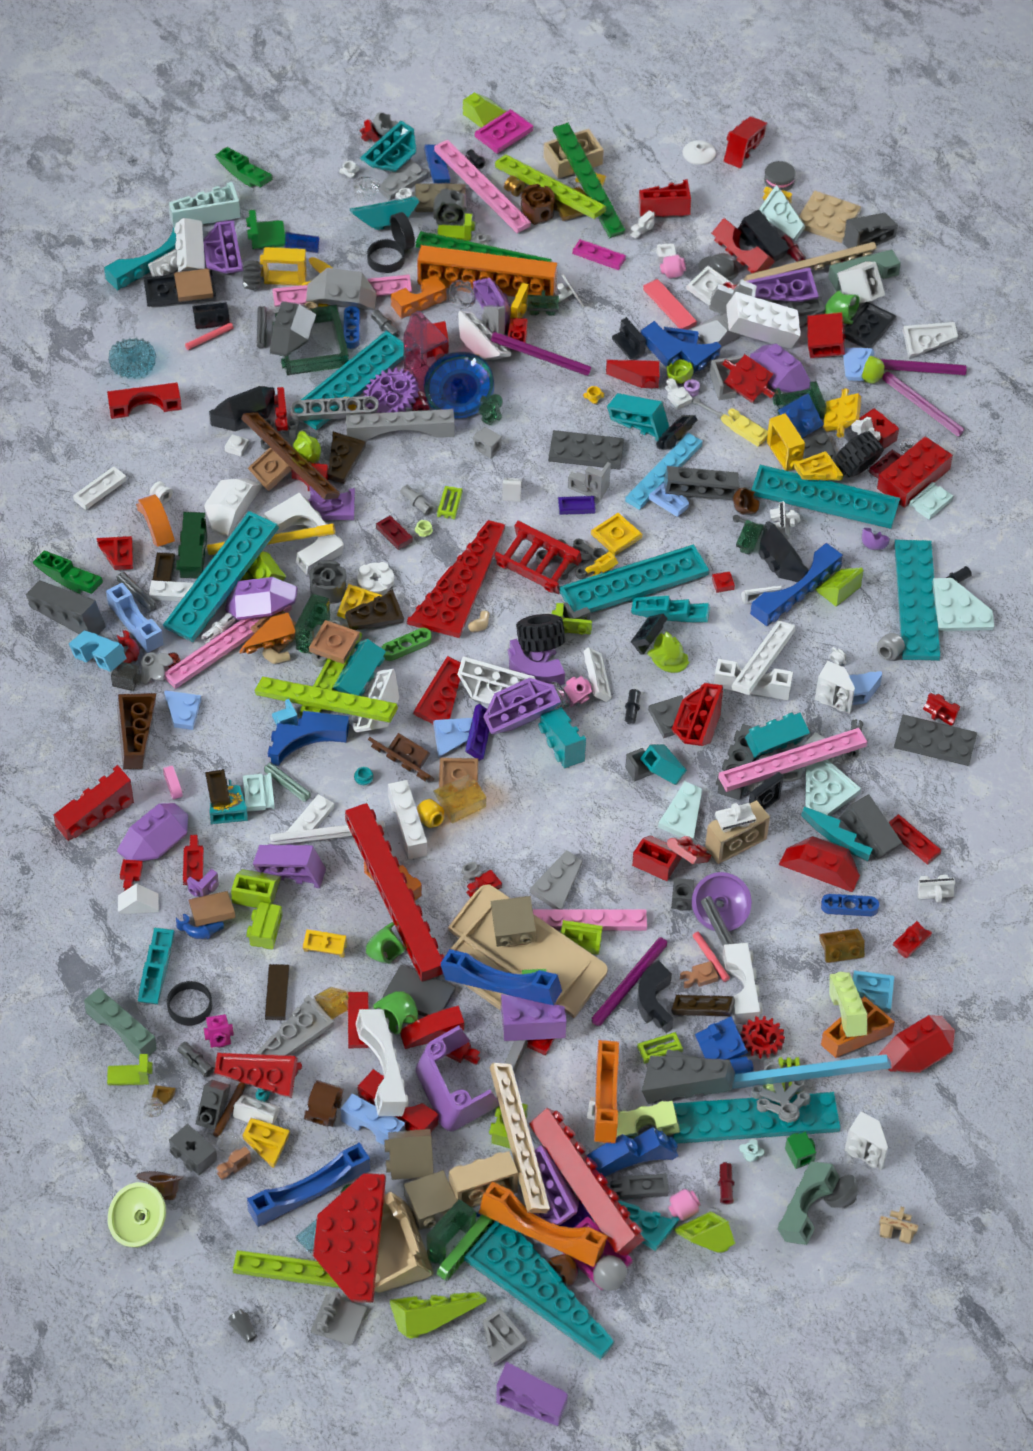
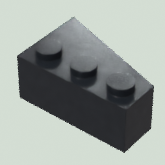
[738,209,789,262]

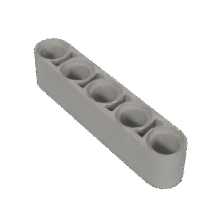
[291,396,379,421]

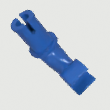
[176,913,224,939]

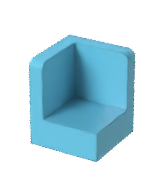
[272,699,298,726]

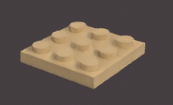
[799,190,861,243]

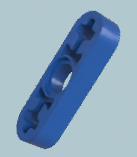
[344,306,360,349]
[821,894,879,917]

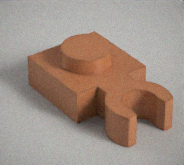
[680,961,718,988]
[216,1146,251,1180]

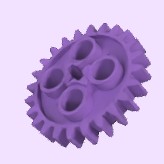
[363,368,419,413]

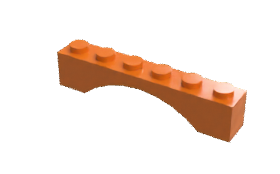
[594,1040,619,1143]
[479,1182,608,1267]

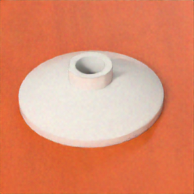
[683,141,716,165]

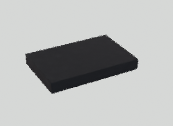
[844,302,896,348]

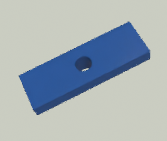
[424,144,450,184]

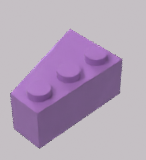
[253,844,326,888]
[496,1361,568,1426]

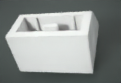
[837,261,885,306]
[815,661,855,714]
[844,1112,888,1170]

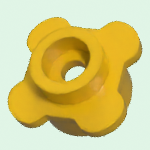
[583,386,604,404]

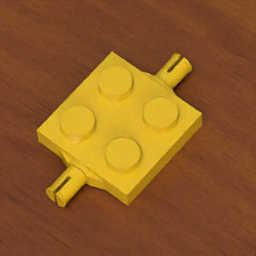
[823,388,862,438]

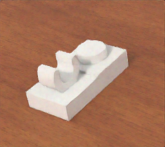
[148,249,178,276]

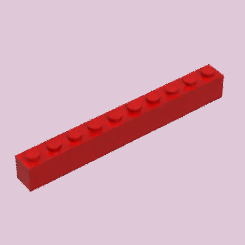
[345,803,444,982]

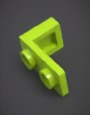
[437,214,475,241]
[552,603,592,635]
[107,1054,153,1086]

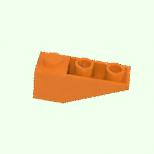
[239,613,296,654]

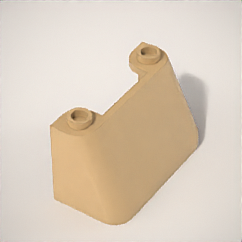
[375,1192,433,1293]

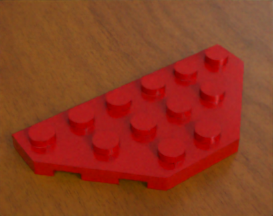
[313,1174,386,1303]

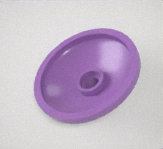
[692,872,752,931]

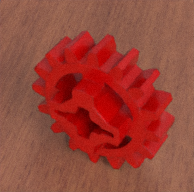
[740,1016,785,1059]

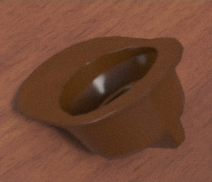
[136,1171,184,1200]

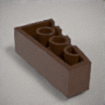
[117,693,157,770]

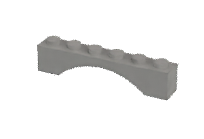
[346,409,454,441]

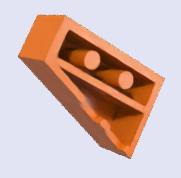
[821,996,895,1058]

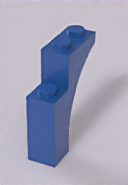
[641,320,722,373]
[268,711,350,766]
[586,1127,679,1177]

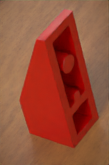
[606,360,660,388]

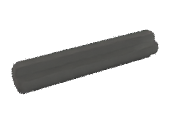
[257,306,267,348]
[117,572,157,612]
[701,896,735,947]

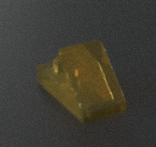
[314,986,349,1019]

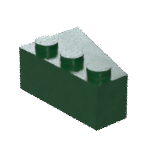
[176,512,208,579]

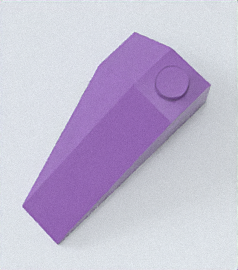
[746,267,819,302]

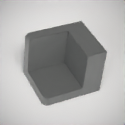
[563,603,591,620]
[625,748,652,782]

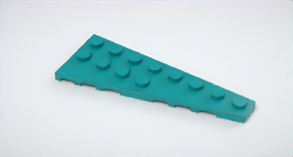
[464,1221,614,1360]

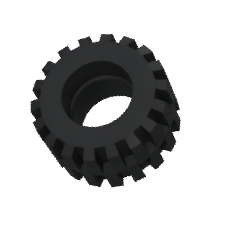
[835,431,884,477]
[516,614,565,652]

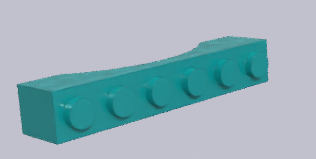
[104,227,176,291]

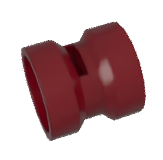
[410,391,429,411]

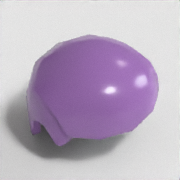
[861,528,890,550]

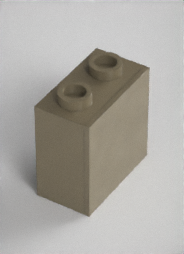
[491,896,537,947]
[384,1129,434,1180]
[404,1170,459,1231]

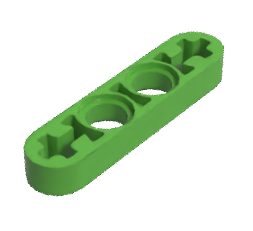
[437,1214,495,1281]

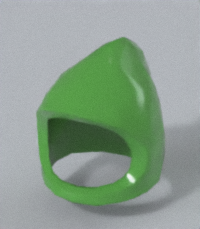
[825,290,860,324]
[366,922,406,964]
[373,991,418,1035]

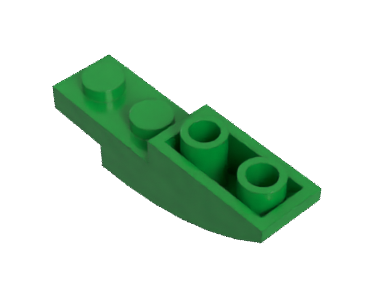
[215,147,273,188]
[33,550,103,594]

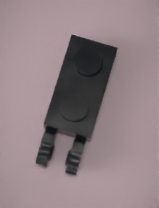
[656,415,698,449]

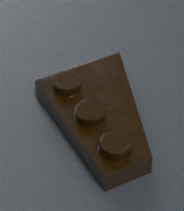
[328,431,366,484]
[345,589,404,630]

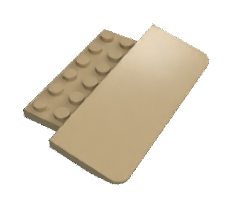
[444,885,607,1018]

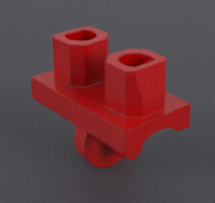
[923,693,960,726]
[893,921,932,958]

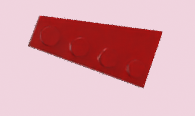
[214,1053,298,1099]

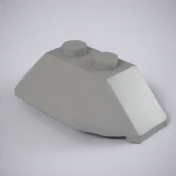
[306,268,377,310]

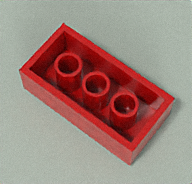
[877,436,953,508]

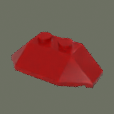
[672,683,723,746]
[779,836,860,893]
[878,1015,955,1073]

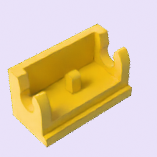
[302,929,348,958]

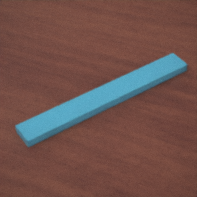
[732,1054,892,1089]

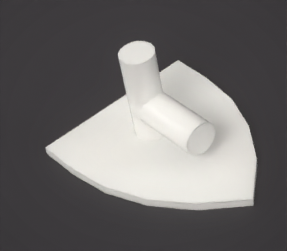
[554,273,584,308]

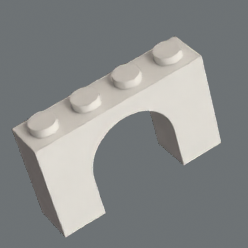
[264,493,344,575]

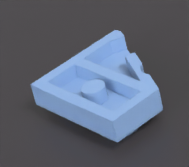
[843,348,875,381]
[649,483,689,517]
[164,690,201,730]
[433,718,472,758]

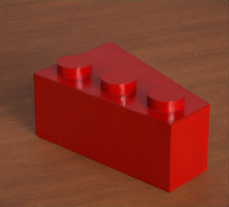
[723,116,768,169]
[638,179,691,217]

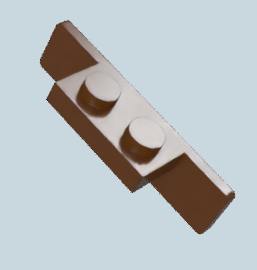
[368,733,435,782]

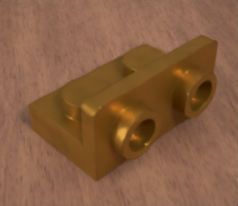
[819,928,865,963]

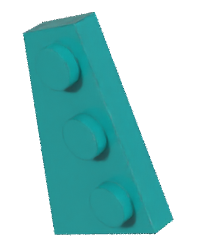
[618,1201,679,1251]

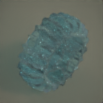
[108,337,156,379]

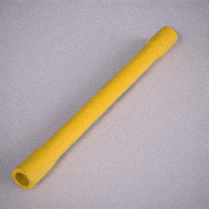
[207,523,335,555]

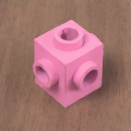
[560,676,592,707]

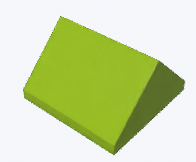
[816,567,864,607]

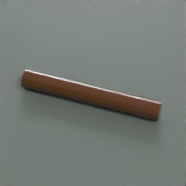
[213,1082,246,1138]

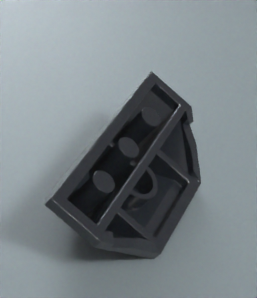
[209,386,275,432]
[758,521,809,582]

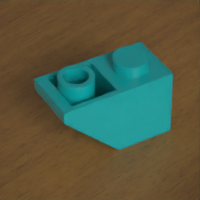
[640,744,687,785]

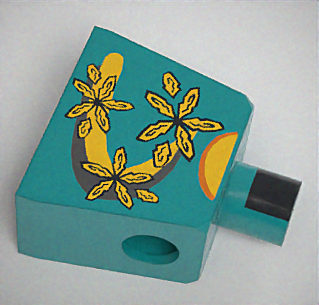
[209,779,248,824]

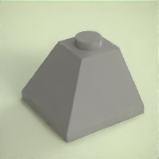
[691,313,740,347]

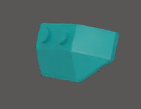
[360,120,417,172]
[349,196,419,230]

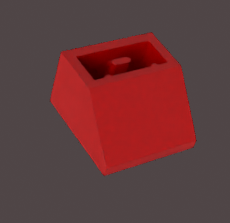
[632,835,682,881]

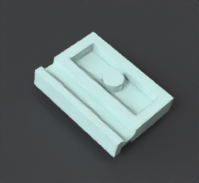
[909,482,953,520]
[243,773,275,812]

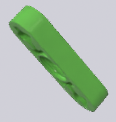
[381,628,431,661]

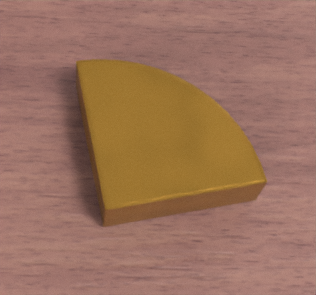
[151,1085,176,1107]

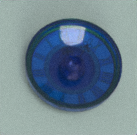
[423,352,495,419]

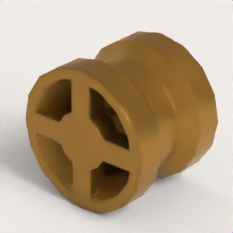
[504,175,525,196]

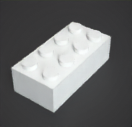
[726,292,801,349]

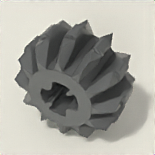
[242,260,261,290]

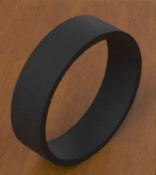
[390,212,415,251]
[367,239,405,273]
[167,981,212,1026]

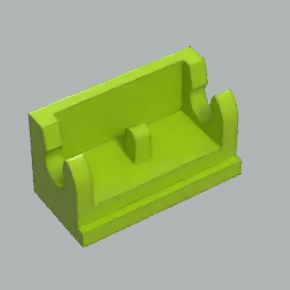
[561,920,603,955]

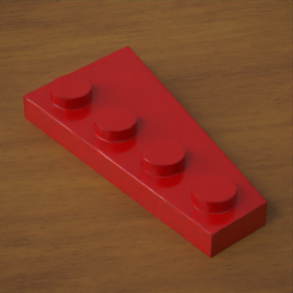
[413,656,461,724]

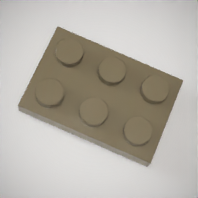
[415,183,466,212]

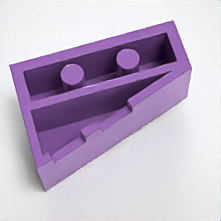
[501,994,566,1041]

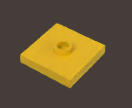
[510,283,528,318]
[591,513,643,556]

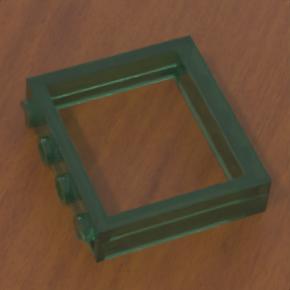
[272,305,349,376]

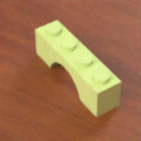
[829,972,867,1037]

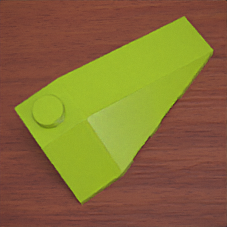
[390,1292,487,1338]

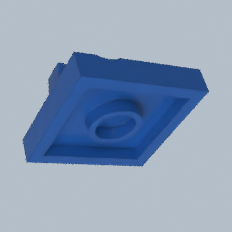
[778,393,824,438]
[695,1017,748,1060]

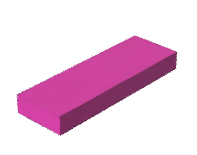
[572,239,626,270]

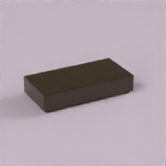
[152,552,175,582]
[205,769,231,808]

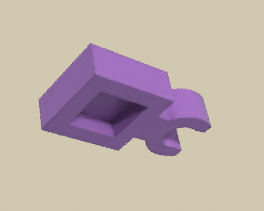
[310,486,332,513]

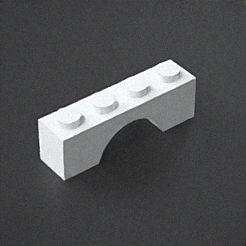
[714,659,793,700]
[388,780,427,860]
[722,943,763,1024]

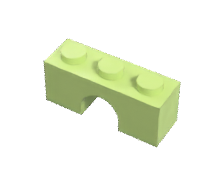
[616,1101,680,1139]

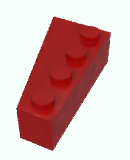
[53,765,134,841]

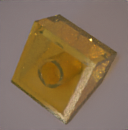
[433,774,486,823]

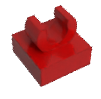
[360,119,380,143]

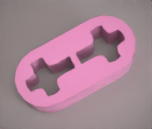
[163,765,183,800]

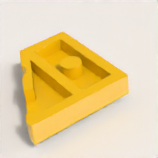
[794,451,843,480]
[337,584,382,619]
[243,1118,290,1168]

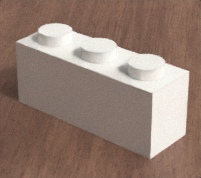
[175,218,205,272]

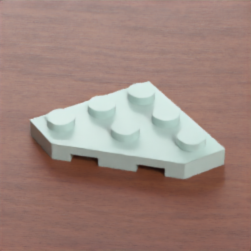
[932,578,994,631]
[805,760,861,816]

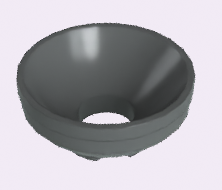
[824,1175,859,1208]

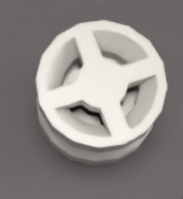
[150,481,173,504]

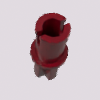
[781,235,806,262]
[718,1162,735,1205]

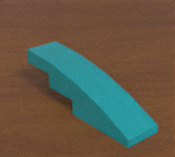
[631,595,710,622]
[801,806,873,861]
[137,927,175,1005]

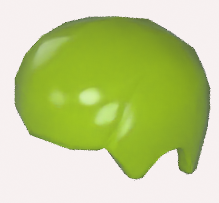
[862,356,885,384]
[667,359,693,384]

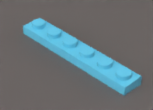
[625,433,703,510]

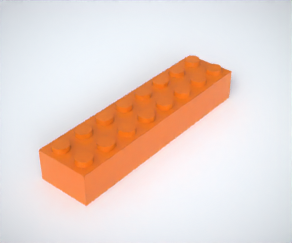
[417,245,557,302]

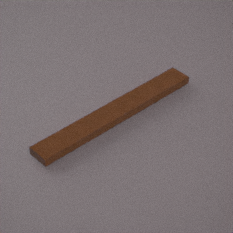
[242,413,340,500]

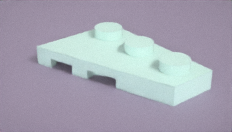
[759,185,806,241]
[658,781,702,841]

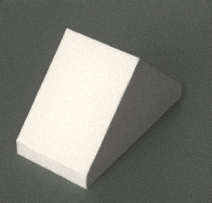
[502,478,522,502]
[118,883,159,914]

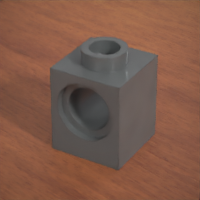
[671,878,694,911]

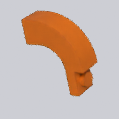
[136,494,175,547]

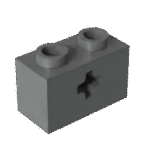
[169,1123,218,1175]

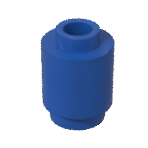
[730,1056,754,1074]

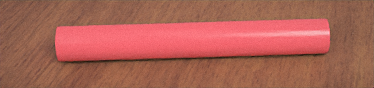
[185,323,233,350]
[692,932,730,982]

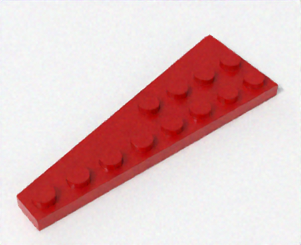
[407,520,505,638]

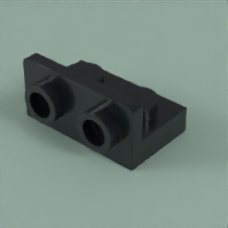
[192,302,230,329]
[612,317,646,360]
[631,613,668,655]

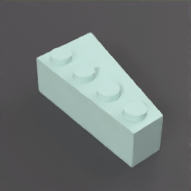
[169,182,240,228]

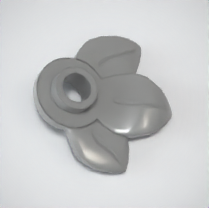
[140,652,174,685]

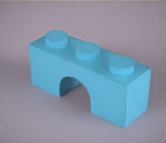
[68,630,127,672]

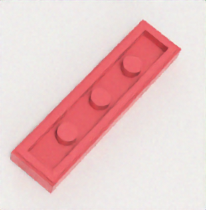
[643,279,697,330]

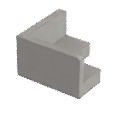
[709,280,757,314]
[710,356,743,400]
[568,462,611,501]

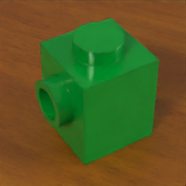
[785,1132,816,1169]

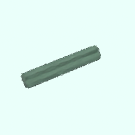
[264,762,311,802]

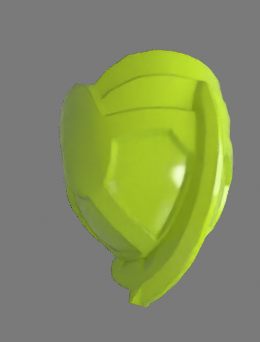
[292,431,321,463]
[647,631,690,673]

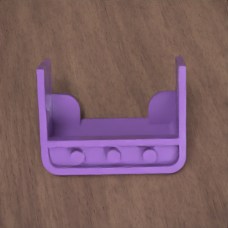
[415,1026,499,1132]

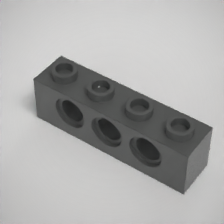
[664,466,740,500]
[716,724,757,800]

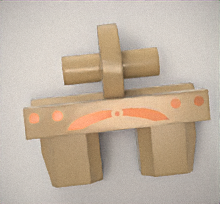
[879,1206,918,1244]

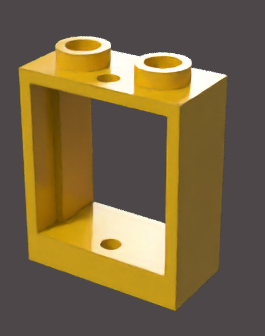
[260,247,307,286]
[766,413,805,471]

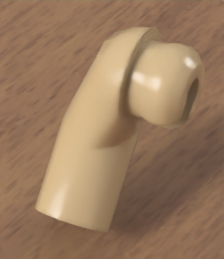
[468,611,490,632]
[262,648,290,664]

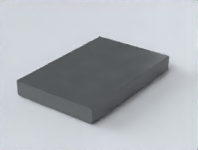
[383,964,455,1017]

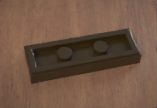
[265,964,289,1020]
[671,995,735,1017]

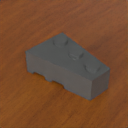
[843,212,898,249]
[839,794,902,860]

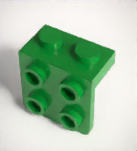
[246,210,286,249]

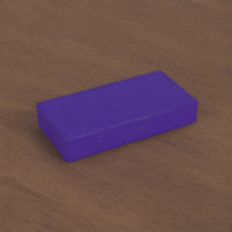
[558,496,596,515]

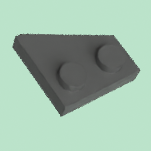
[787,297,825,328]
[648,695,683,739]

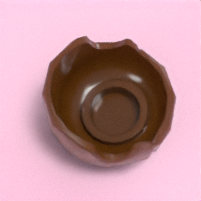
[733,487,760,515]
[549,1254,578,1286]

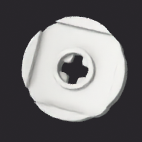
[357,562,394,595]

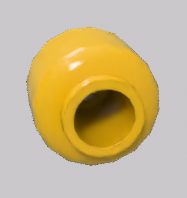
[417,799,444,828]

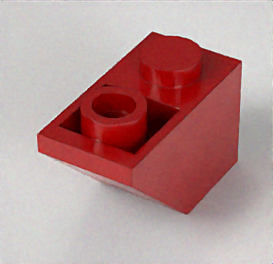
[508,318,528,343]

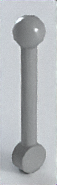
[692,398,723,419]

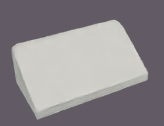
[741,586,781,604]
[233,1095,281,1125]

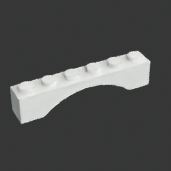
[356,1009,409,1116]

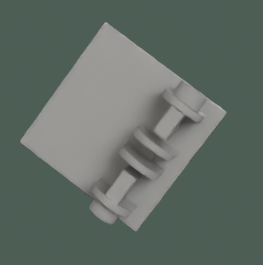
[310,1291,367,1346]

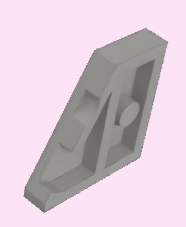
[482,305,505,335]
[483,1308,527,1367]

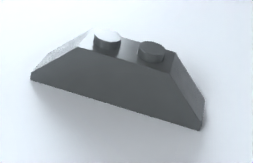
[270,301,316,356]

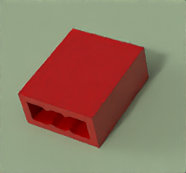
[807,312,845,358]

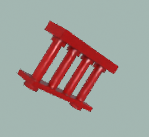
[494,520,582,594]

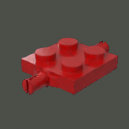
[722,354,775,403]

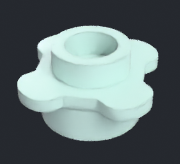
[739,1139,764,1162]

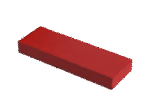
[888,814,941,865]
[348,992,369,1049]

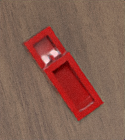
[400,1005,464,1049]

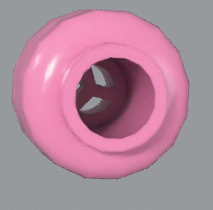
[660,255,686,279]
[668,1189,701,1221]

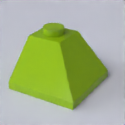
[463,92,507,128]
[674,1211,736,1253]

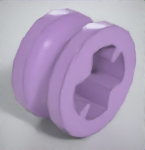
[684,379,700,397]

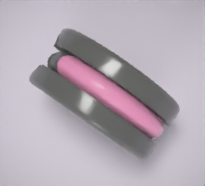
[764,161,796,191]

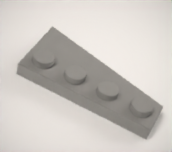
[256,995,334,1056]

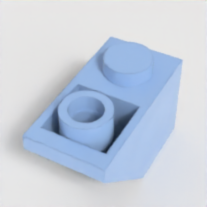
[849,671,882,705]

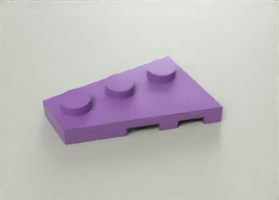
[308,488,355,520]

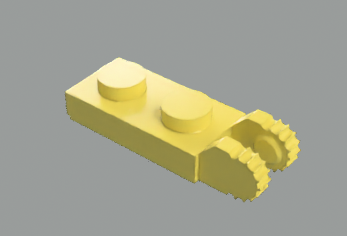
[721,408,768,447]

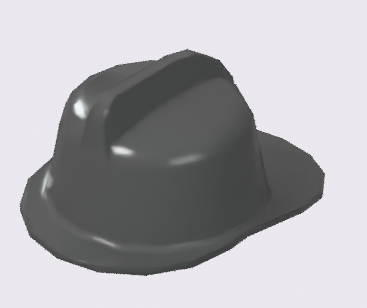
[699,253,739,280]

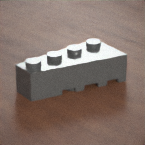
[25,580,106,635]

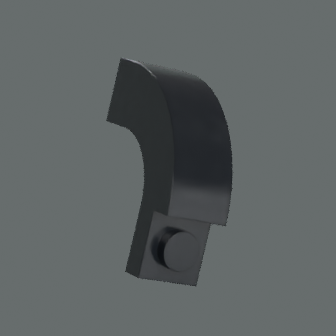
[637,960,673,1033]

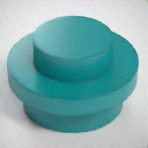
[354,767,373,785]

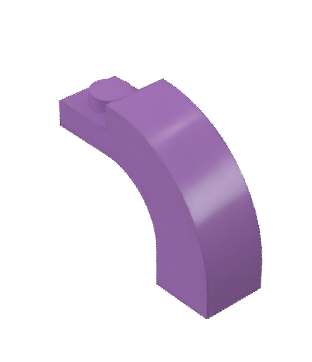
[507,639,565,687]

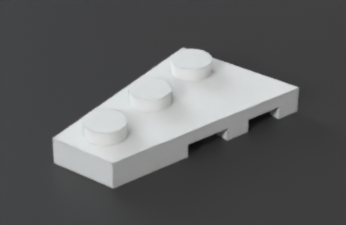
[903,322,958,359]

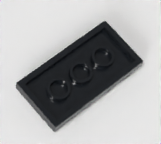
[143,270,216,307]

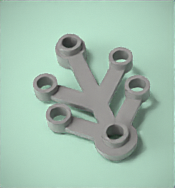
[752,1063,810,1122]

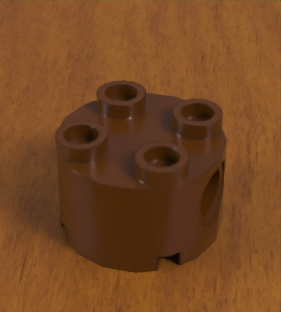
[521,184,555,225]
[304,1080,344,1127]

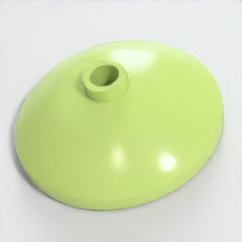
[108,1183,166,1248]

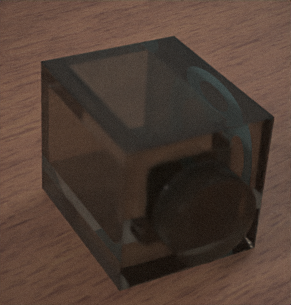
[111,662,142,692]

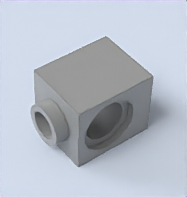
[473,426,502,459]

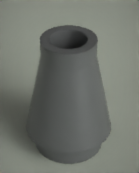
[228,1309,257,1343]

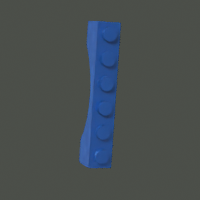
[750,543,843,627]
[440,949,562,1006]
[247,1142,370,1227]

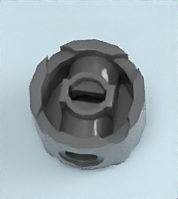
[433,188,467,226]
[309,560,347,603]

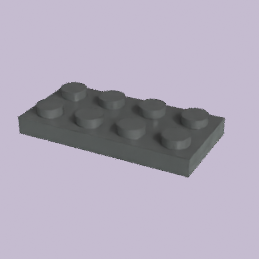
[548,430,624,470]
[894,714,977,766]

